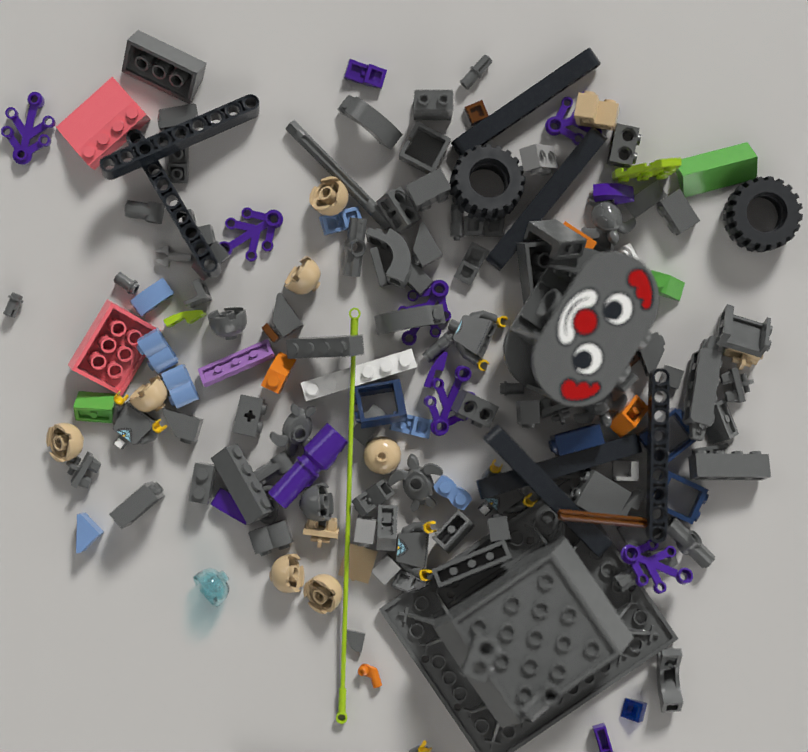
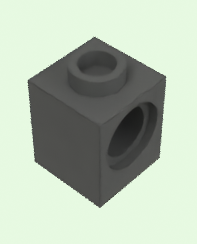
[488,513,512,544]

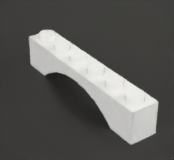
[301,348,417,401]

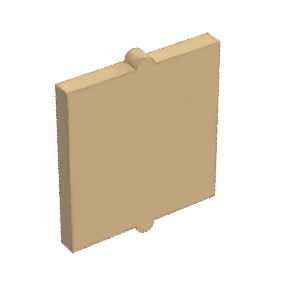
[338,543,378,584]

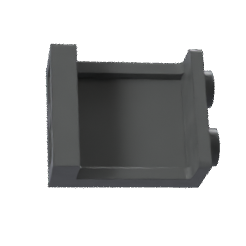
[414,90,453,120]
[524,219,587,260]
[716,304,773,358]
[570,468,631,526]

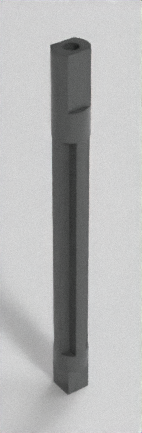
[285,120,391,231]

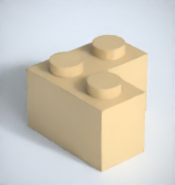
[574,91,620,131]

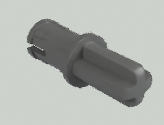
[460,55,492,90]

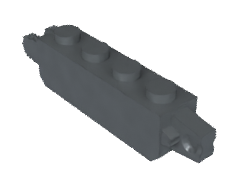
[682,335,723,441]

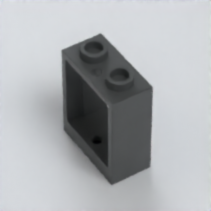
[109,481,165,529]

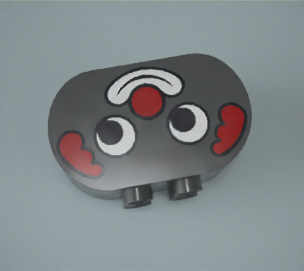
[503,248,659,406]

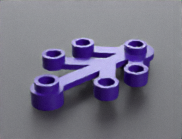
[545,91,602,145]
[1,92,56,165]
[220,207,283,262]
[398,280,451,346]
[423,365,475,436]
[620,539,693,594]

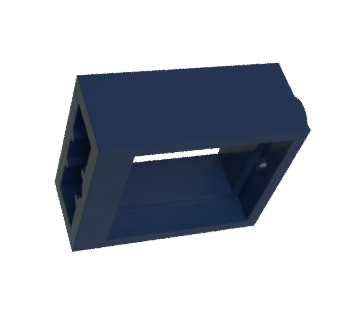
[354,379,407,429]
[637,408,696,463]
[548,424,605,456]
[653,471,709,525]

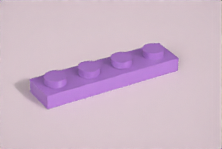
[198,339,275,388]

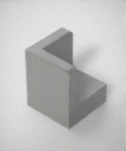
[612,460,639,481]
[372,553,401,585]

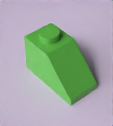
[651,270,685,301]

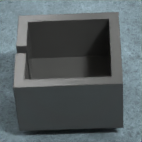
[399,121,451,174]
[406,167,451,212]

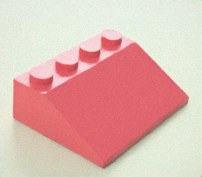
[56,77,151,170]
[68,299,161,396]

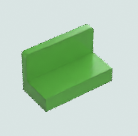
[73,391,116,423]

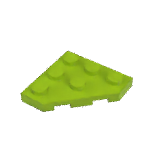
[612,157,682,183]

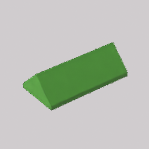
[676,142,758,198]

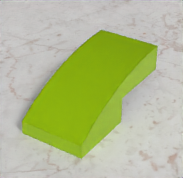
[163,310,207,328]

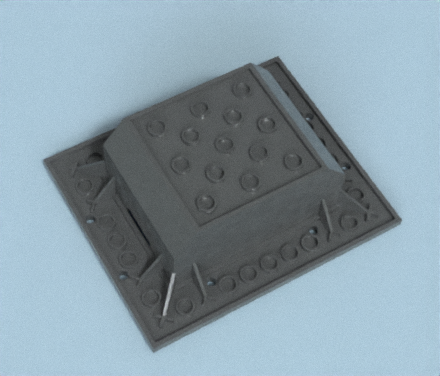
[379,479,679,752]

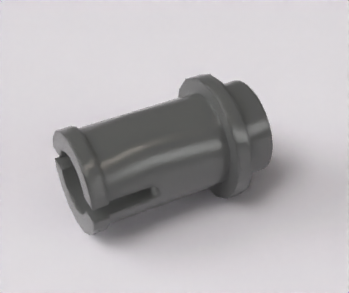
[114,272,139,294]
[3,292,23,318]
[500,381,525,396]

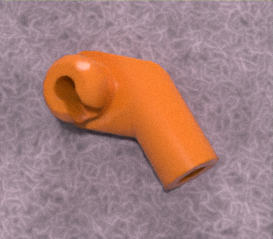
[358,664,382,688]

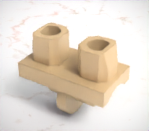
[723,348,764,370]
[303,517,340,548]

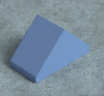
[76,513,104,553]

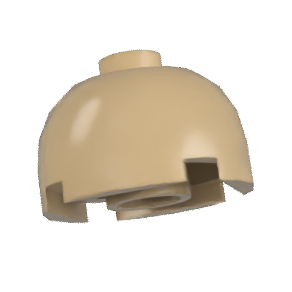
[309,176,349,216]
[284,256,321,295]
[128,375,168,412]
[46,423,84,462]
[363,436,401,475]
[269,554,305,593]
[303,574,343,614]

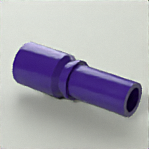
[268,423,348,509]

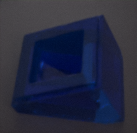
[621,698,647,723]

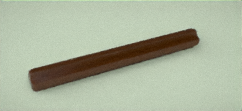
[557,509,647,528]

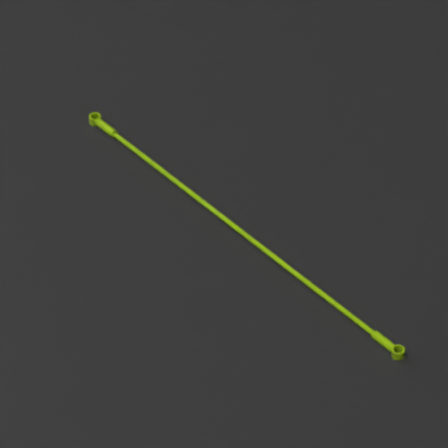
[336,308,361,724]

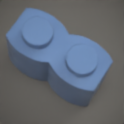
[136,327,178,374]
[161,364,200,409]
[433,475,472,510]

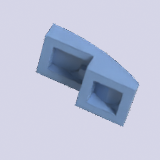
[319,206,362,236]
[130,278,174,317]
[389,411,432,439]

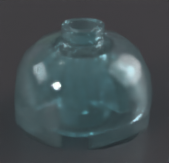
[192,568,229,607]

